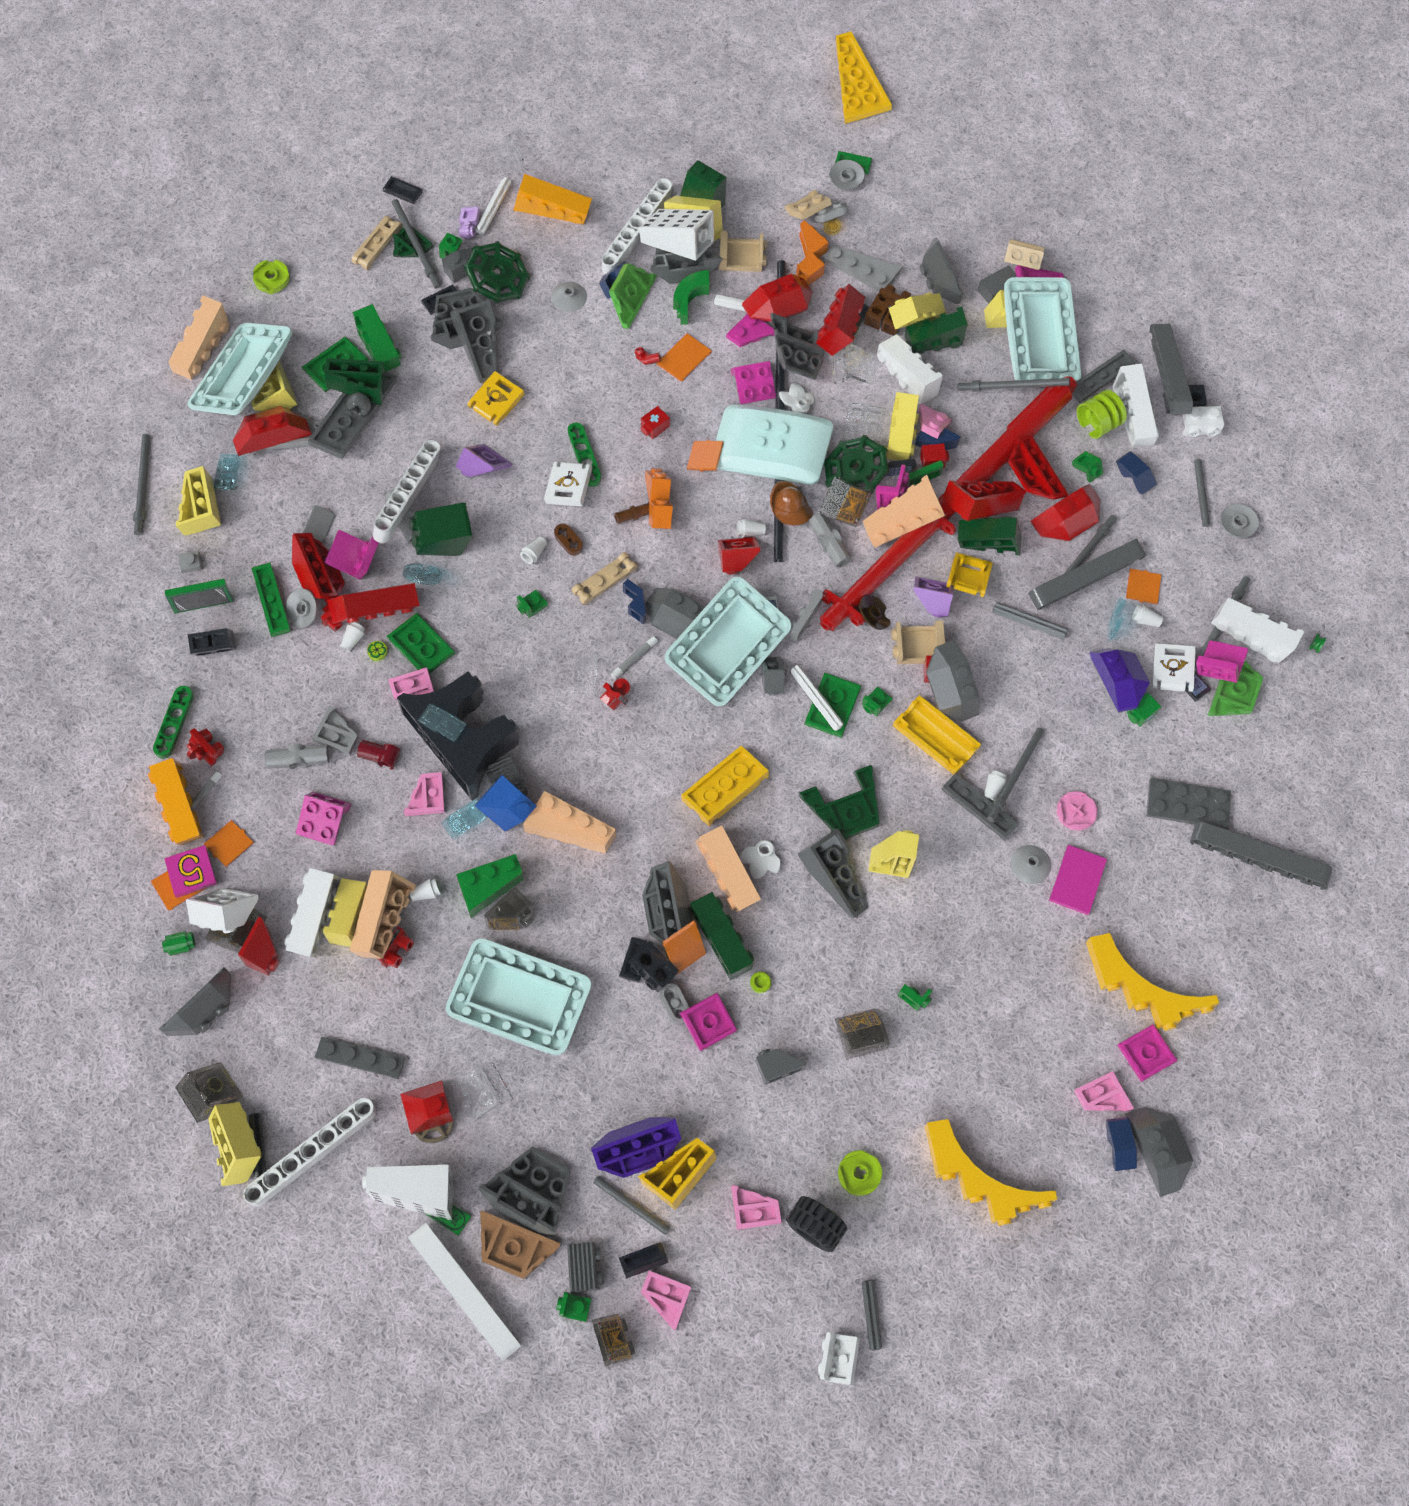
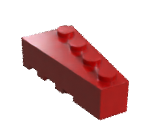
[816,284,865,356]
[942,481,1026,521]
[327,583,420,624]

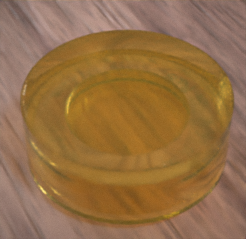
[823,218,841,235]

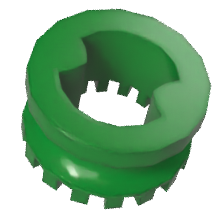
[1309,634,1327,653]

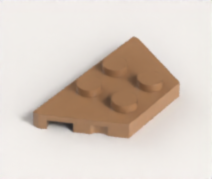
[480,1210,561,1280]

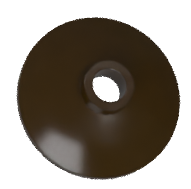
[859,595,890,630]

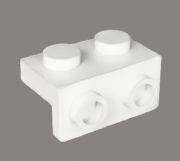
[1183,406,1224,437]
[818,1331,860,1386]

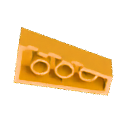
[513,174,592,225]
[148,758,203,846]

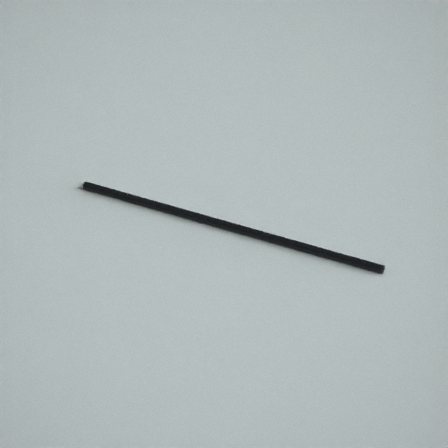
[774,260,786,562]

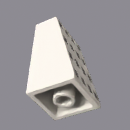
[639,209,714,261]
[362,1165,453,1220]

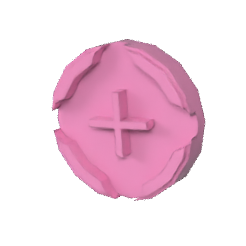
[1056,791,1097,831]

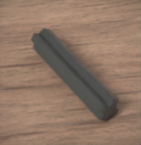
[862,1280,882,1351]

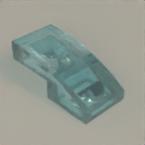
[214,454,240,490]
[1107,597,1127,641]
[418,704,466,742]
[441,799,487,839]

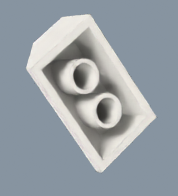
[186,888,259,933]

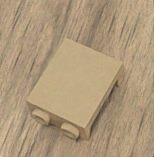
[719,231,767,272]
[1004,239,1045,270]
[891,620,945,664]

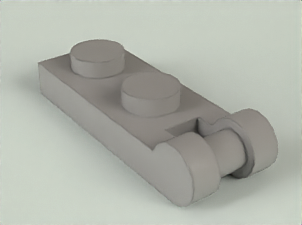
[790,589,823,642]

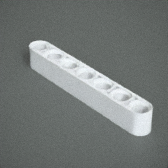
[602,178,672,274]
[373,440,440,543]
[243,1098,376,1207]
[408,1222,521,1362]

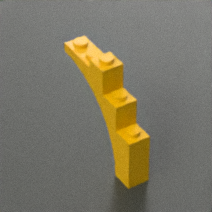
[1086,933,1219,1031]
[924,1119,1057,1226]

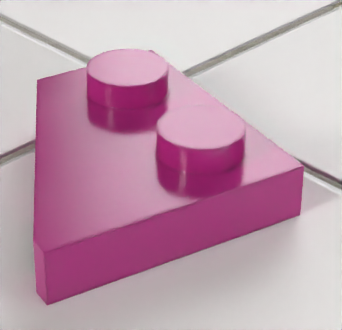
[726,314,774,347]

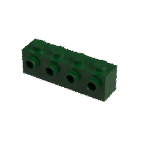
[690,892,754,980]

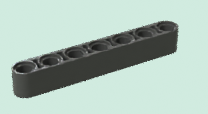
[1149,323,1193,415]
[1028,539,1147,610]
[1190,822,1333,890]

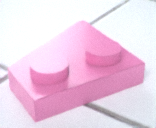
[918,403,952,439]
[388,668,434,700]
[404,772,445,817]
[1074,1071,1134,1112]
[731,1185,781,1230]
[641,1271,691,1330]

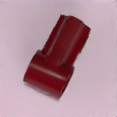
[357,740,401,770]

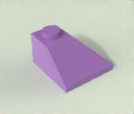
[456,444,513,477]
[914,576,953,618]

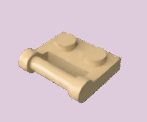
[785,190,832,220]

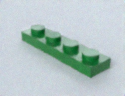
[251,562,291,637]

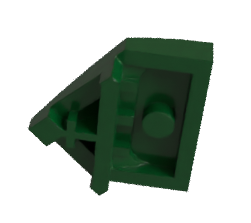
[393,227,434,258]

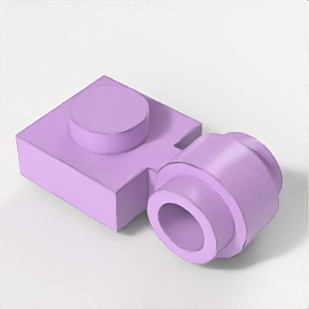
[459,207,481,239]

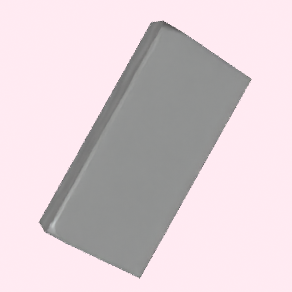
[303,505,335,544]

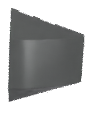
[651,247,722,284]
[431,288,503,349]
[770,313,826,380]
[478,1146,570,1235]

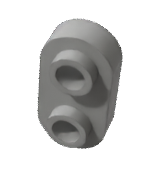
[814,201,848,223]
[660,983,689,1025]

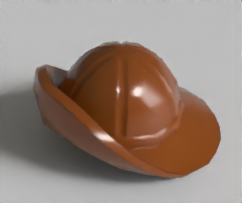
[770,481,813,526]

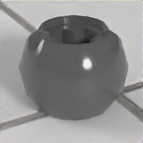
[347,392,371,417]

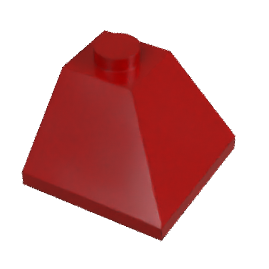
[718,537,760,575]
[238,917,279,976]
[400,1080,454,1135]

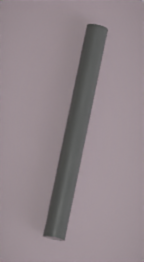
[1194,459,1210,527]
[593,1176,670,1235]

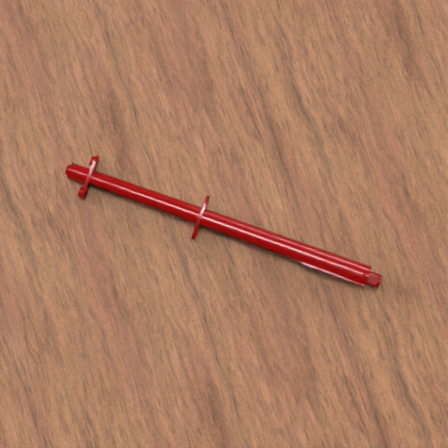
[820,376,1077,631]

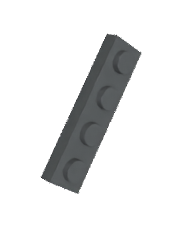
[1072,350,1136,403]
[942,773,1019,841]
[315,1037,405,1080]

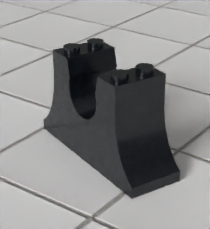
[397,671,519,801]

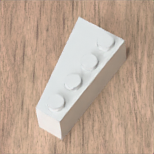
[877,334,943,405]
[1113,363,1159,448]
[1211,598,1305,663]
[285,868,342,958]

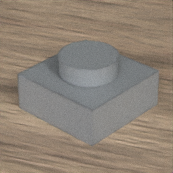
[178,550,201,573]

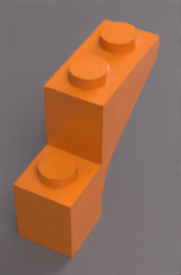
[796,220,829,285]
[645,468,673,529]

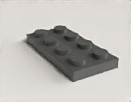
[1146,777,1231,830]

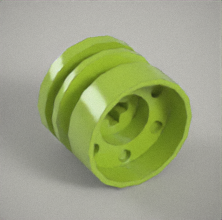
[1076,389,1127,439]

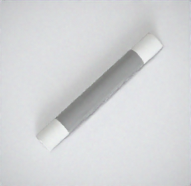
[611,636,658,679]
[191,771,222,811]

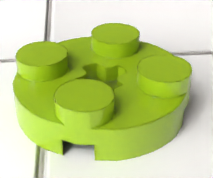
[253,260,290,294]
[837,1150,882,1196]

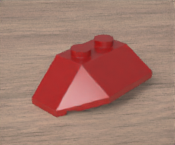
[742,273,813,322]
[233,406,312,456]
[1008,435,1069,500]
[1030,484,1100,541]
[292,533,345,599]

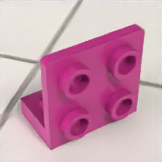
[731,361,776,404]
[876,465,910,510]
[325,530,379,580]
[1196,641,1248,683]
[296,791,352,846]

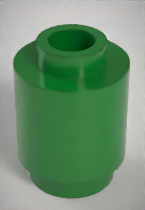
[162,931,196,956]

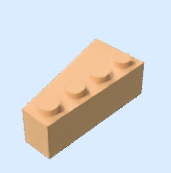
[169,295,230,380]
[863,475,945,548]
[523,791,616,854]
[695,826,761,912]
[350,870,417,959]

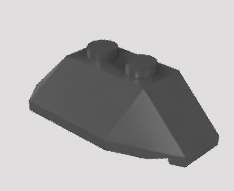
[920,238,963,304]
[645,588,705,639]
[926,640,980,722]
[642,861,692,944]
[159,967,231,1036]
[1125,1107,1194,1197]

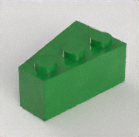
[352,304,402,372]
[456,854,524,918]

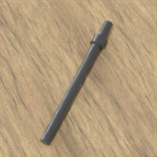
[392,199,441,289]
[958,378,1070,392]
[133,434,150,536]
[1065,515,1117,573]
[1195,576,1250,668]
[987,727,1044,822]

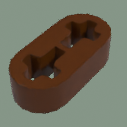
[554,524,583,556]

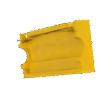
[893,695,981,775]
[681,745,769,827]

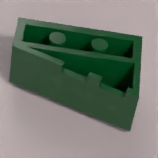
[905,306,968,354]
[325,358,385,406]
[957,516,1022,556]

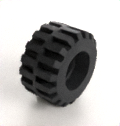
[786,1196,848,1252]

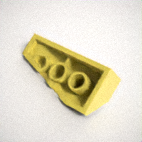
[251,360,297,411]

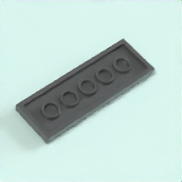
[308,372,397,459]

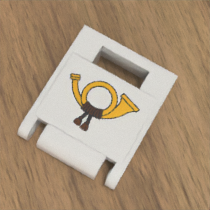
[544,462,592,506]
[1152,644,1195,692]

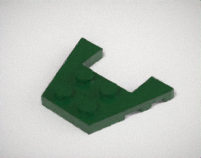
[799,765,880,840]

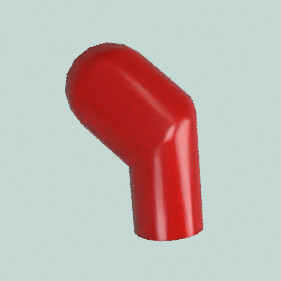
[634,347,661,365]

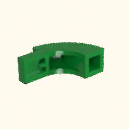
[673,270,709,325]

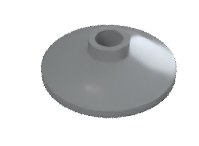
[829,160,864,190]
[551,282,587,312]
[1220,504,1259,538]
[286,589,318,628]
[1010,845,1051,884]

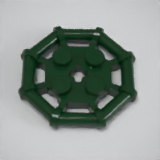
[464,241,530,304]
[824,435,890,499]

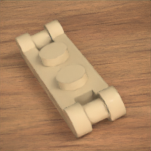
[352,215,403,270]
[571,552,638,605]

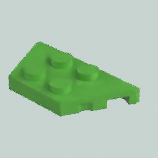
[609,263,657,329]
[1207,661,1263,716]

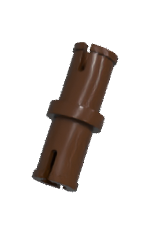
[614,502,649,524]

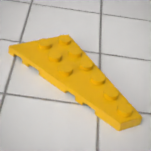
[835,31,892,124]

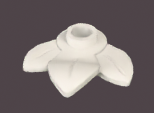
[779,383,814,414]
[739,840,780,879]

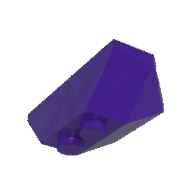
[1090,648,1150,713]
[591,1117,682,1178]

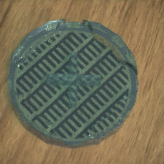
[403,563,442,585]

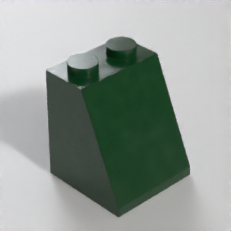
[680,160,727,208]
[409,502,473,556]

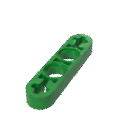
[567,422,601,487]
[153,686,194,759]

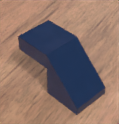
[599,261,626,299]
[915,428,961,451]
[1116,451,1157,494]
[623,579,646,624]
[1106,1117,1137,1171]

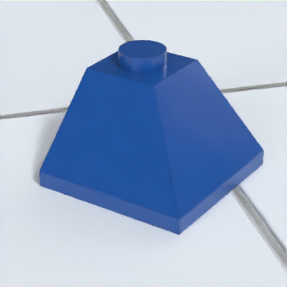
[474,775,537,831]

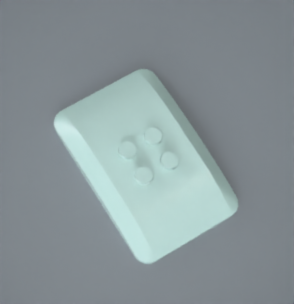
[1004,277,1081,381]
[188,323,292,415]
[716,405,833,484]
[664,577,791,707]
[446,939,591,1056]

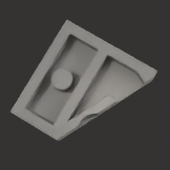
[312,706,359,755]

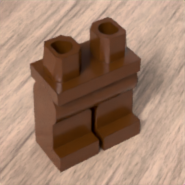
[864,284,911,336]

